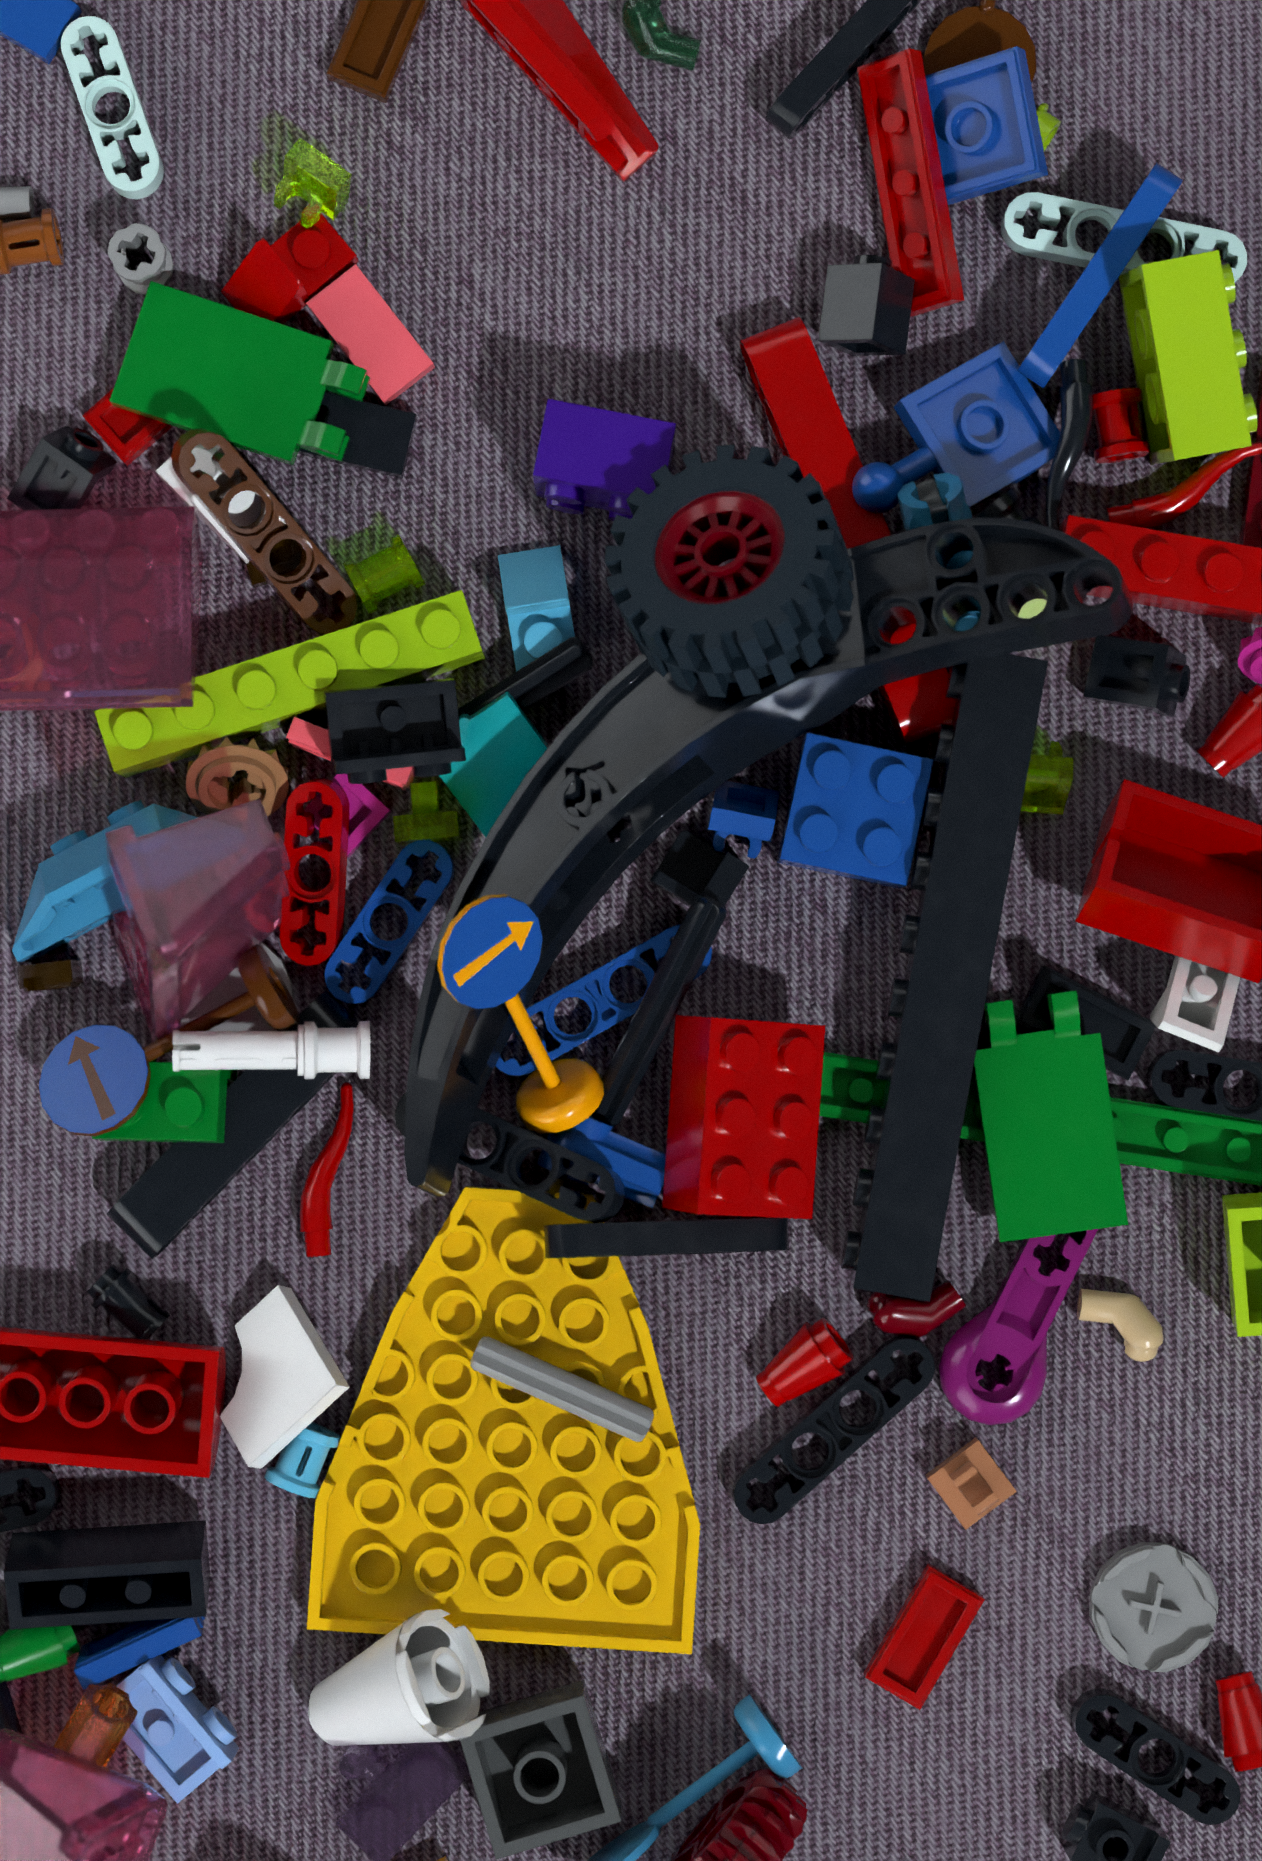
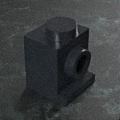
[1062,1791,1171,1861]

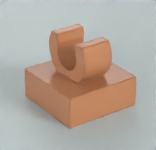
[925,1437,1017,1530]

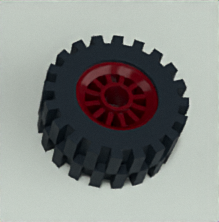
[605,445,854,698]

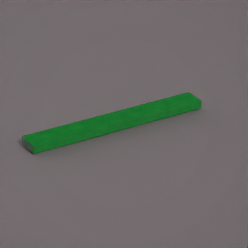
[819,1052,1262,1186]

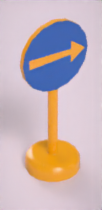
[437,894,604,1134]

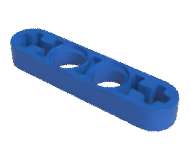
[1017,162,1183,388]
[495,924,712,1076]

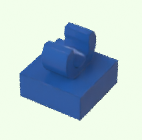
[708,781,780,859]

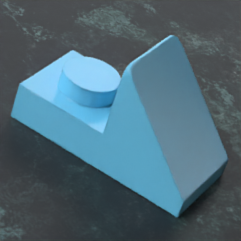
[498,545,575,672]

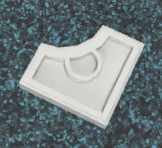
[220,1285,349,1469]

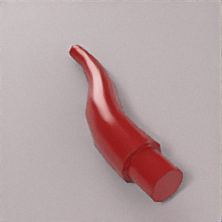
[1107,441,1262,529]
[300,1082,354,1257]

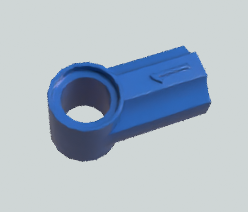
[536,1116,666,1208]

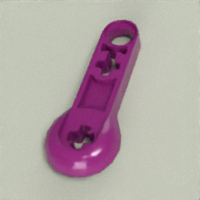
[939,1229,1098,1425]

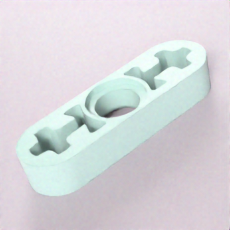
[61,16,164,199]

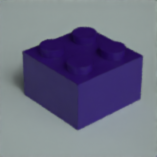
[533,399,676,521]

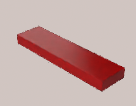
[857,48,964,317]

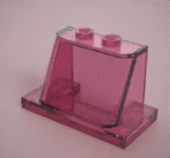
[105,798,290,1041]

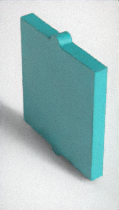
[439,691,549,837]

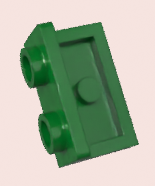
[92,1058,237,1143]

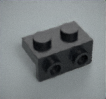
[324,678,466,784]

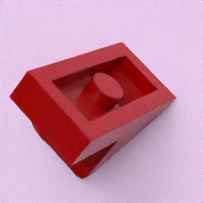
[221,208,359,324]

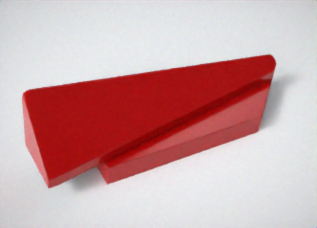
[460,0,659,182]

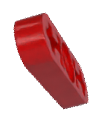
[280,778,350,966]

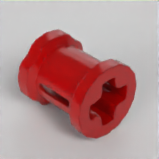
[1093,388,1151,463]

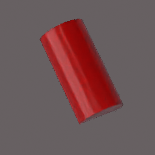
[0,1326,226,1478]

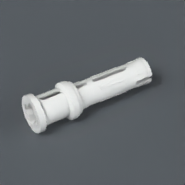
[172,1021,370,1079]

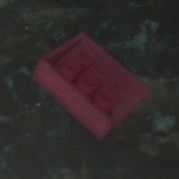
[0,506,204,711]

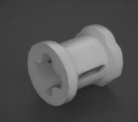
[108,223,174,295]

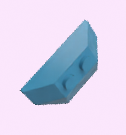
[12,800,254,963]

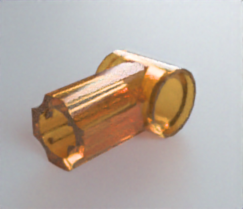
[32,1683,138,1815]

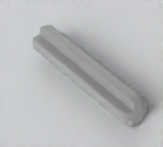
[470,1336,654,1442]

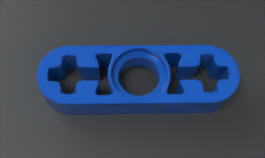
[324,840,454,1004]

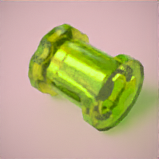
[342,534,425,614]

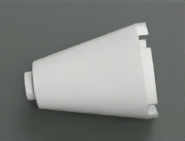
[308,1609,490,1746]

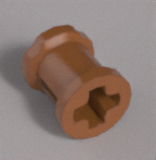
[0,208,64,275]

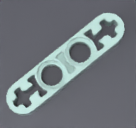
[1001,192,1247,283]

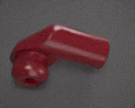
[867,1280,966,1337]

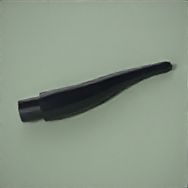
[1045,359,1093,531]

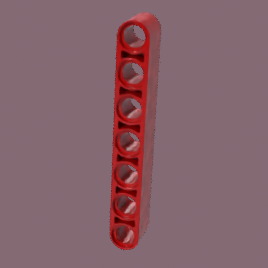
[739,317,956,745]

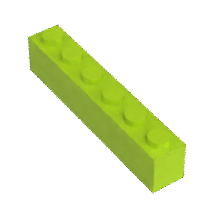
[94,590,485,778]

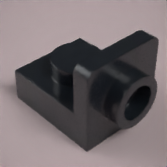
[7,426,117,536]
[1084,635,1190,717]

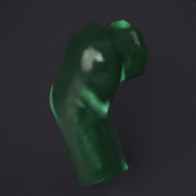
[622,0,702,71]

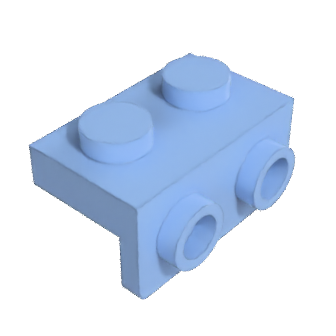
[94,1655,239,1804]

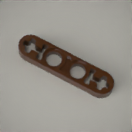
[171,429,357,634]

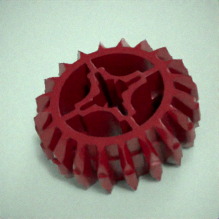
[671,1769,808,1861]

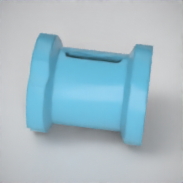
[264,1422,341,1498]

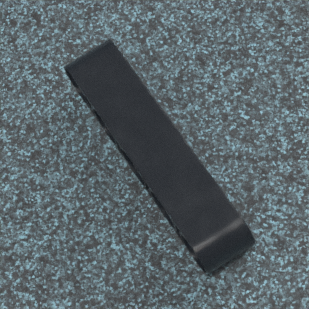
[107,991,372,1259]

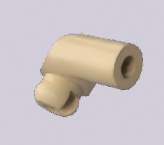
[1077,1289,1163,1362]

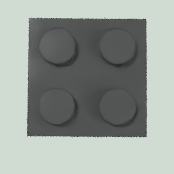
[460,1680,622,1860]

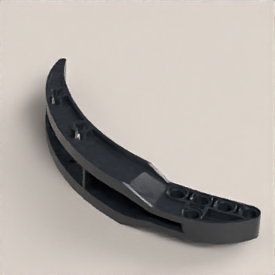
[404,517,1133,1197]

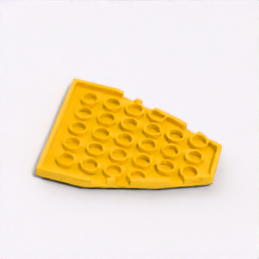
[307,1186,700,1654]

